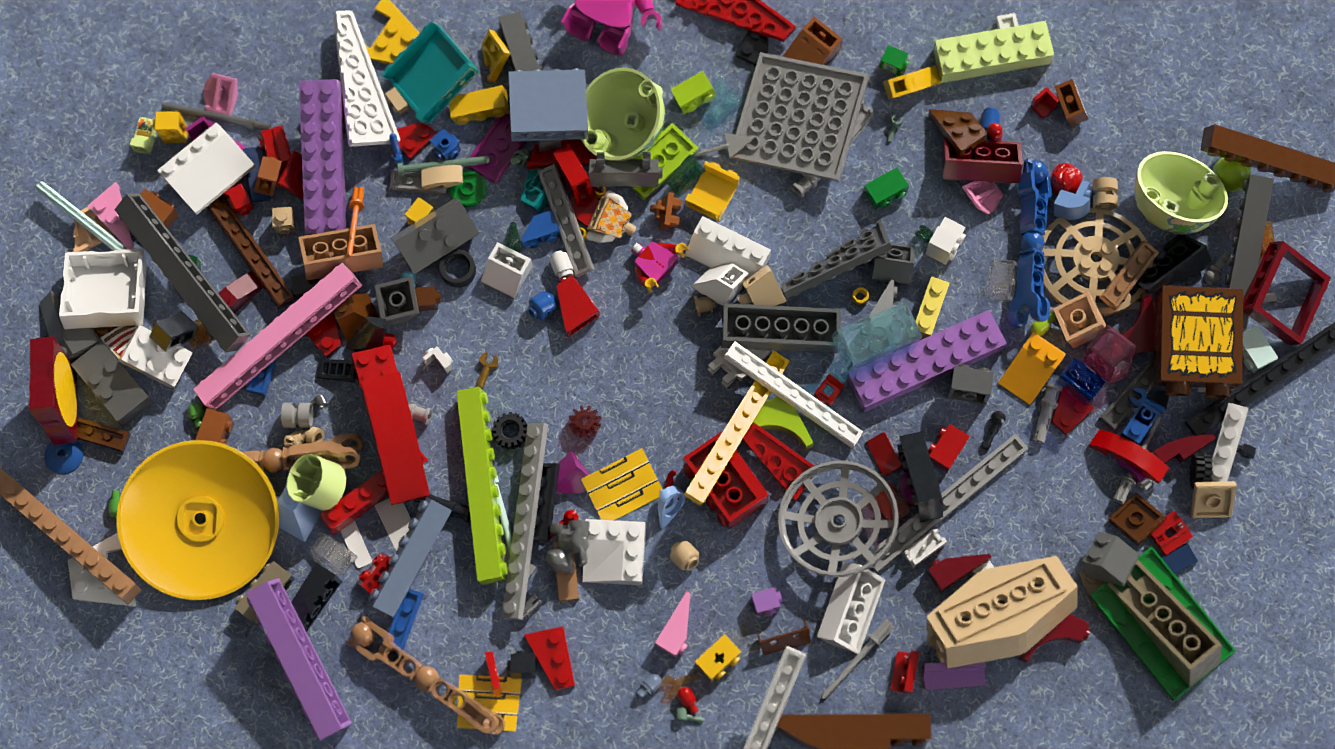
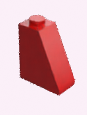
[553,145,595,207]
[557,275,600,337]

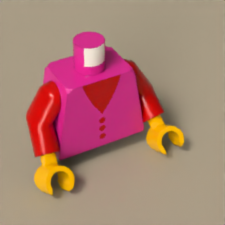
[631,242,689,293]

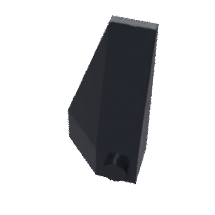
[1136,234,1212,293]

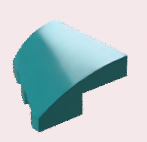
[521,168,549,214]

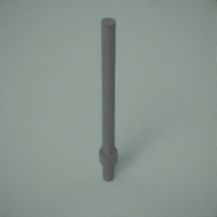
[162,102,271,130]

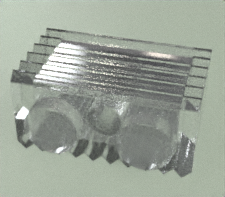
[984,259,1018,303]
[309,532,358,576]

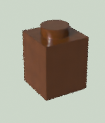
[415,286,441,312]

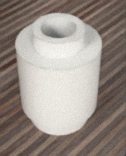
[549,251,574,280]

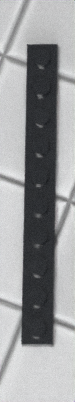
[1185,322,1335,436]

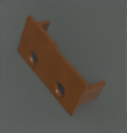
[757,620,811,656]

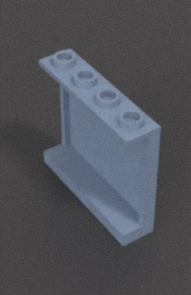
[509,69,588,141]

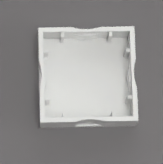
[59,249,147,329]

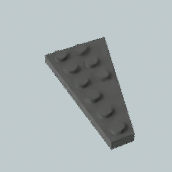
[782,219,893,298]

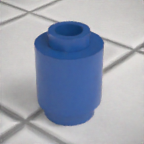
[980,108,1000,137]

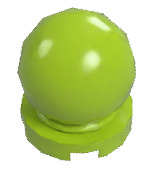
[1213,156,1253,192]

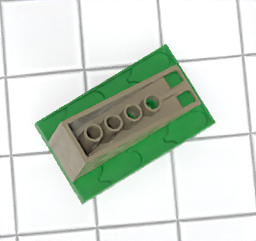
[1090,546,1236,702]

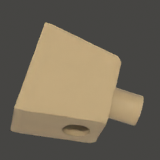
[737,265,786,306]

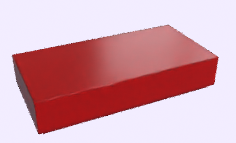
[485,651,502,697]

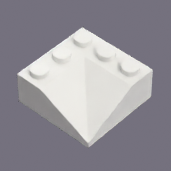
[583,519,646,585]

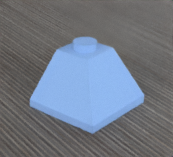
[277,486,323,542]

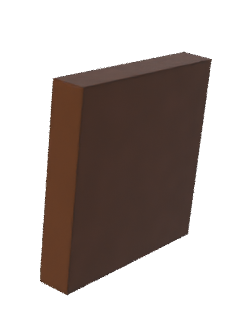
[1108,492,1166,546]

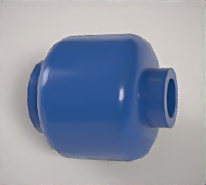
[528,291,557,320]

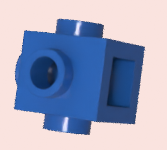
[429,128,461,161]

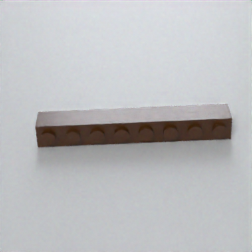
[1200,124,1335,193]

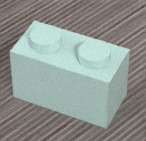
[1243,325,1278,374]

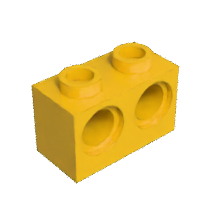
[153,111,187,143]

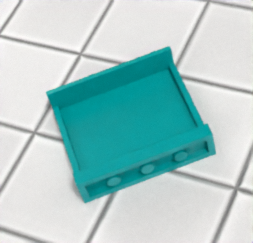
[381,21,479,125]

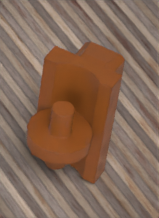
[650,192,682,230]

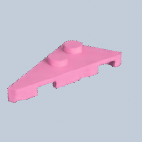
[88,182,134,249]

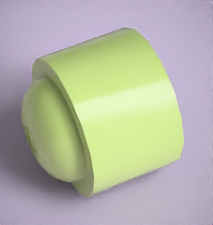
[287,454,346,511]

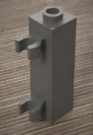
[589,152,663,187]

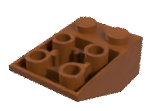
[782,16,843,65]

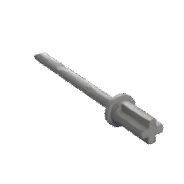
[1113,417,1161,505]
[822,619,895,699]

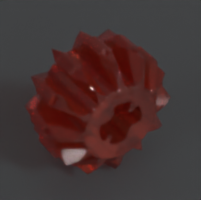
[568,405,602,438]

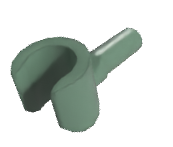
[887,115,903,142]
[676,708,704,723]

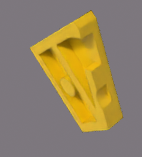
[481,30,510,82]

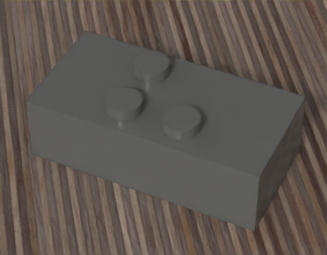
[391,198,480,274]
[71,340,154,427]

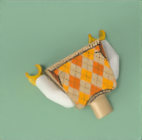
[580,187,636,243]

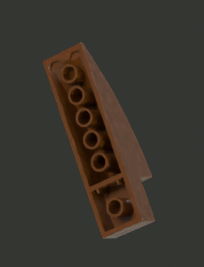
[775,714,931,749]

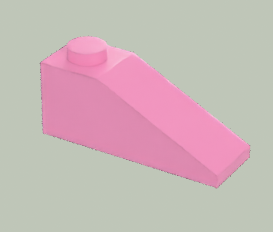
[655,591,690,658]

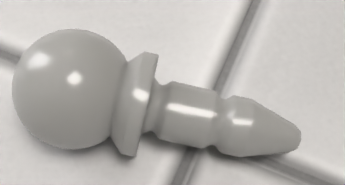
[1204,251,1229,285]

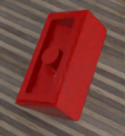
[866,432,902,477]

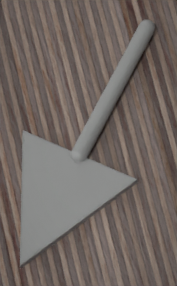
[693,133,754,159]

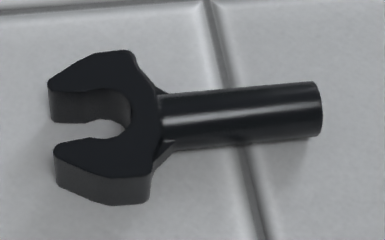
[1236,444,1256,459]

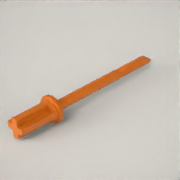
[346,186,364,259]

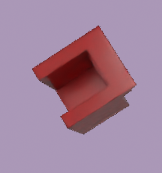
[223,184,254,216]
[814,373,844,408]

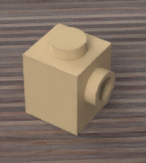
[272,207,296,234]

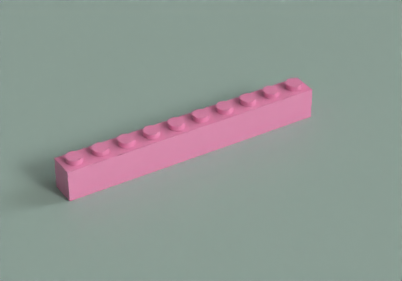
[193,263,362,410]

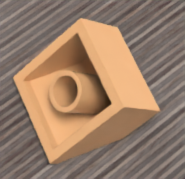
[1053,291,1109,349]

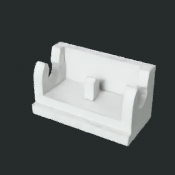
[902,528,947,568]

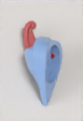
[658,470,686,529]

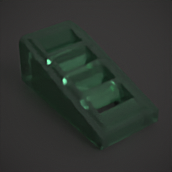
[666,154,705,196]
[504,222,522,252]

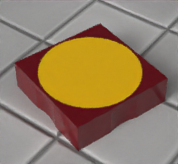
[29,336,77,445]

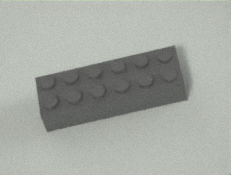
[721,303,841,354]

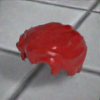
[1050,163,1083,196]

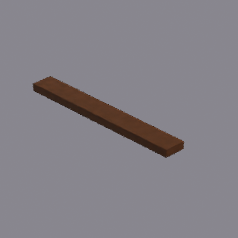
[207,195,295,309]

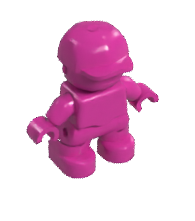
[561,0,662,57]

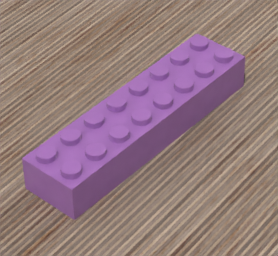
[299,79,347,235]
[847,310,1007,412]
[246,578,352,740]

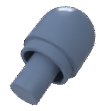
[636,674,662,699]

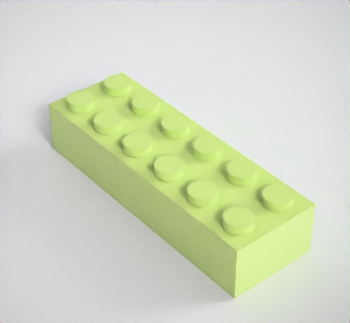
[933,21,1054,83]

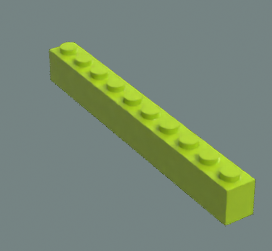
[456,387,508,585]

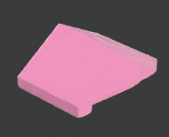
[203,73,238,116]
[962,181,1003,215]

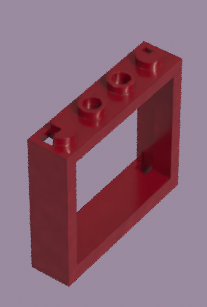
[1243,241,1331,345]

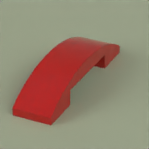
[1089,430,1169,484]

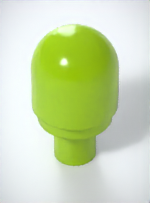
[1030,314,1056,336]

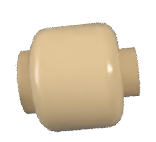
[670,541,699,571]

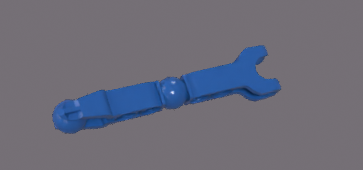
[1008,158,1052,328]

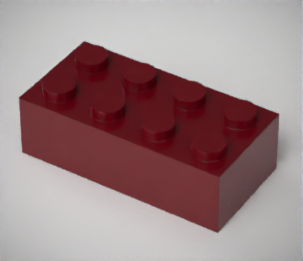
[942,138,1023,184]

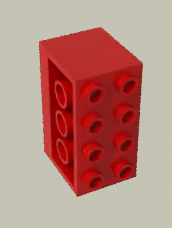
[682,431,769,529]

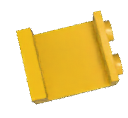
[685,161,740,221]

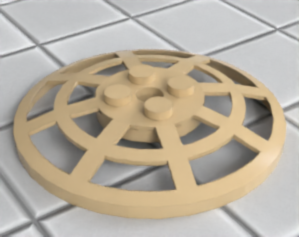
[1042,208,1153,316]

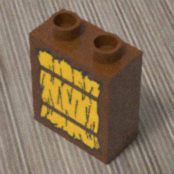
[1154,286,1244,398]

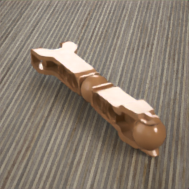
[242,433,363,473]
[346,617,506,735]

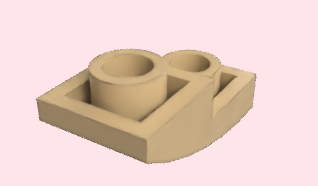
[421,165,463,190]

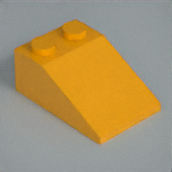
[997,332,1066,405]

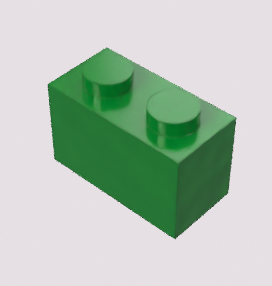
[863,167,909,210]

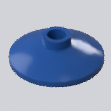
[45,440,84,474]

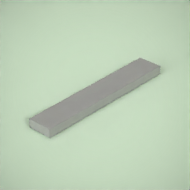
[538,164,595,277]

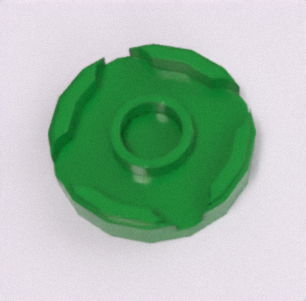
[449,170,487,208]

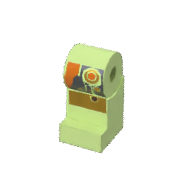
[130,117,156,155]

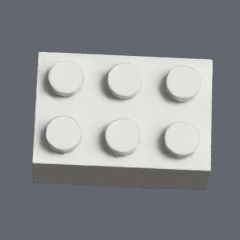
[118,325,193,388]

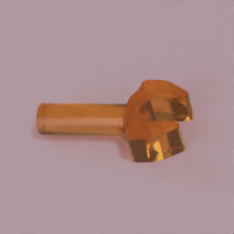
[661,672,699,696]

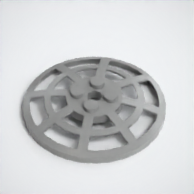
[778,461,898,577]

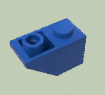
[521,210,560,249]
[1120,401,1160,444]

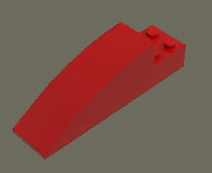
[352,345,430,506]

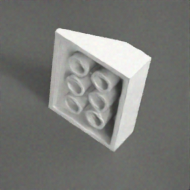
[157,122,256,215]

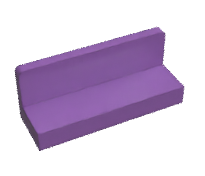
[922,662,986,690]

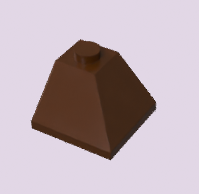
[333,293,379,341]

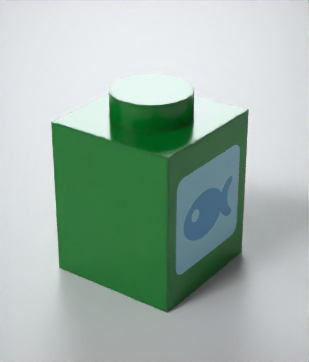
[879,45,910,76]

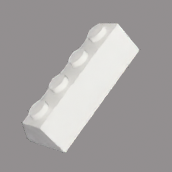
[685,216,771,280]
[817,562,885,654]

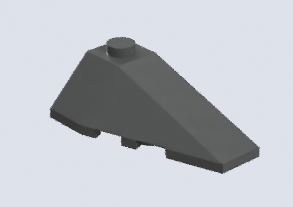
[40,291,100,364]

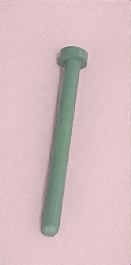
[398,156,489,176]

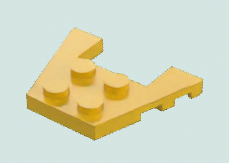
[366,0,420,64]

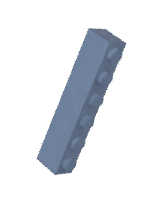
[369,497,452,617]

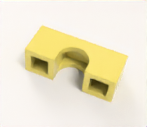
[911,277,949,339]

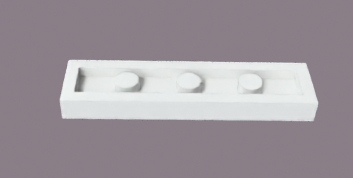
[1212,403,1249,482]

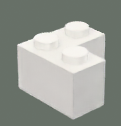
[926,217,966,265]

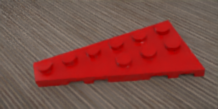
[675,0,796,42]

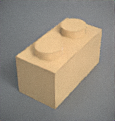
[385,87,409,115]

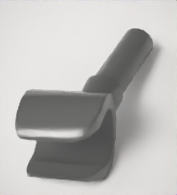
[308,395,328,409]

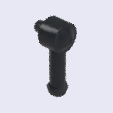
[981,411,1006,450]

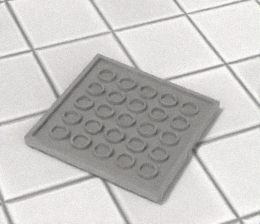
[731,52,869,182]

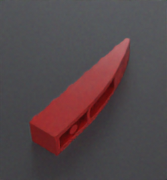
[320,451,428,536]

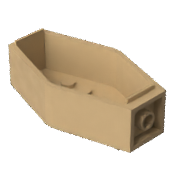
[925,556,1078,669]

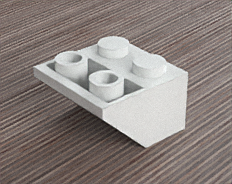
[481,242,533,299]
[692,263,749,305]

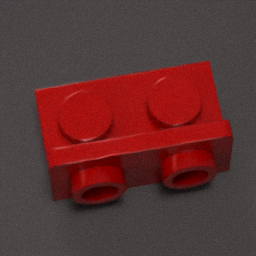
[357,553,390,594]
[890,650,919,695]

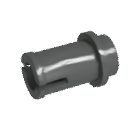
[523,594,542,620]

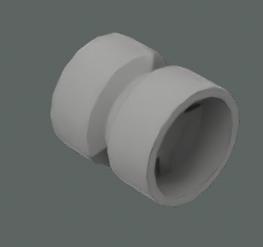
[281,402,313,428]

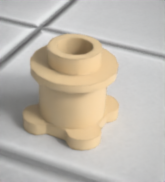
[694,295,716,317]

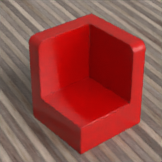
[1030,87,1060,120]

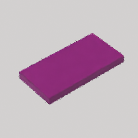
[466,107,527,185]

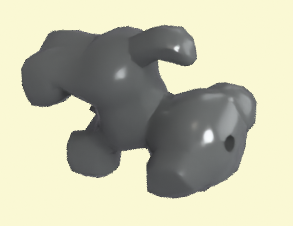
[546,520,590,575]

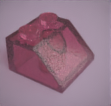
[1083,325,1136,384]

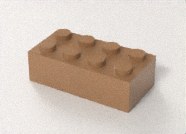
[298,224,383,280]

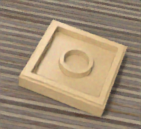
[1190,481,1237,518]

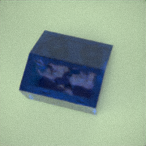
[1056,358,1106,406]

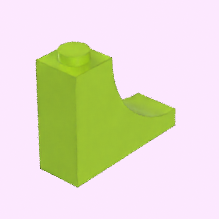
[749,396,813,450]

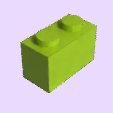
[670,71,717,114]

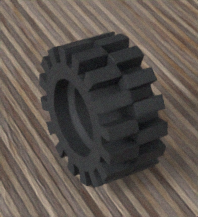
[492,412,527,450]
[1189,453,1213,489]

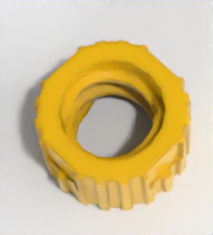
[852,287,869,306]

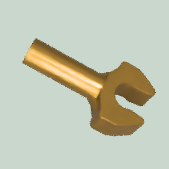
[476,352,499,389]

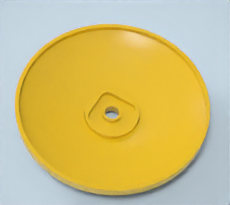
[117,440,280,600]

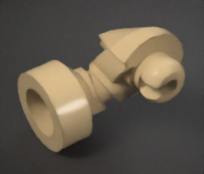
[284,427,325,449]

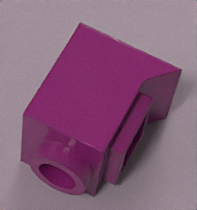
[185,116,214,142]

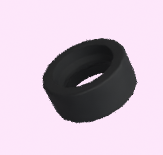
[439,249,476,288]

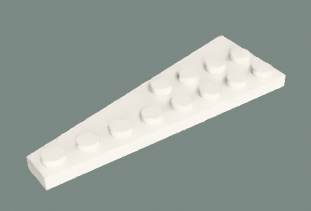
[333,11,400,147]

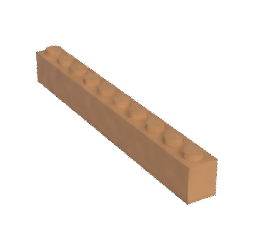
[0,468,142,605]

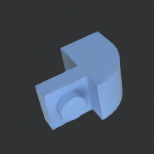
[1054,180,1092,220]

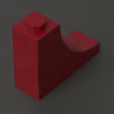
[1107,292,1155,359]
[1018,614,1091,663]

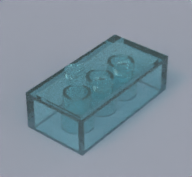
[831,302,922,371]

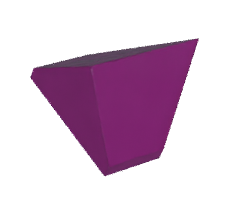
[556,451,590,494]

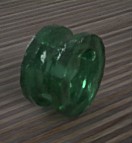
[915,225,934,243]

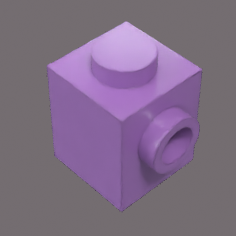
[751,587,783,616]

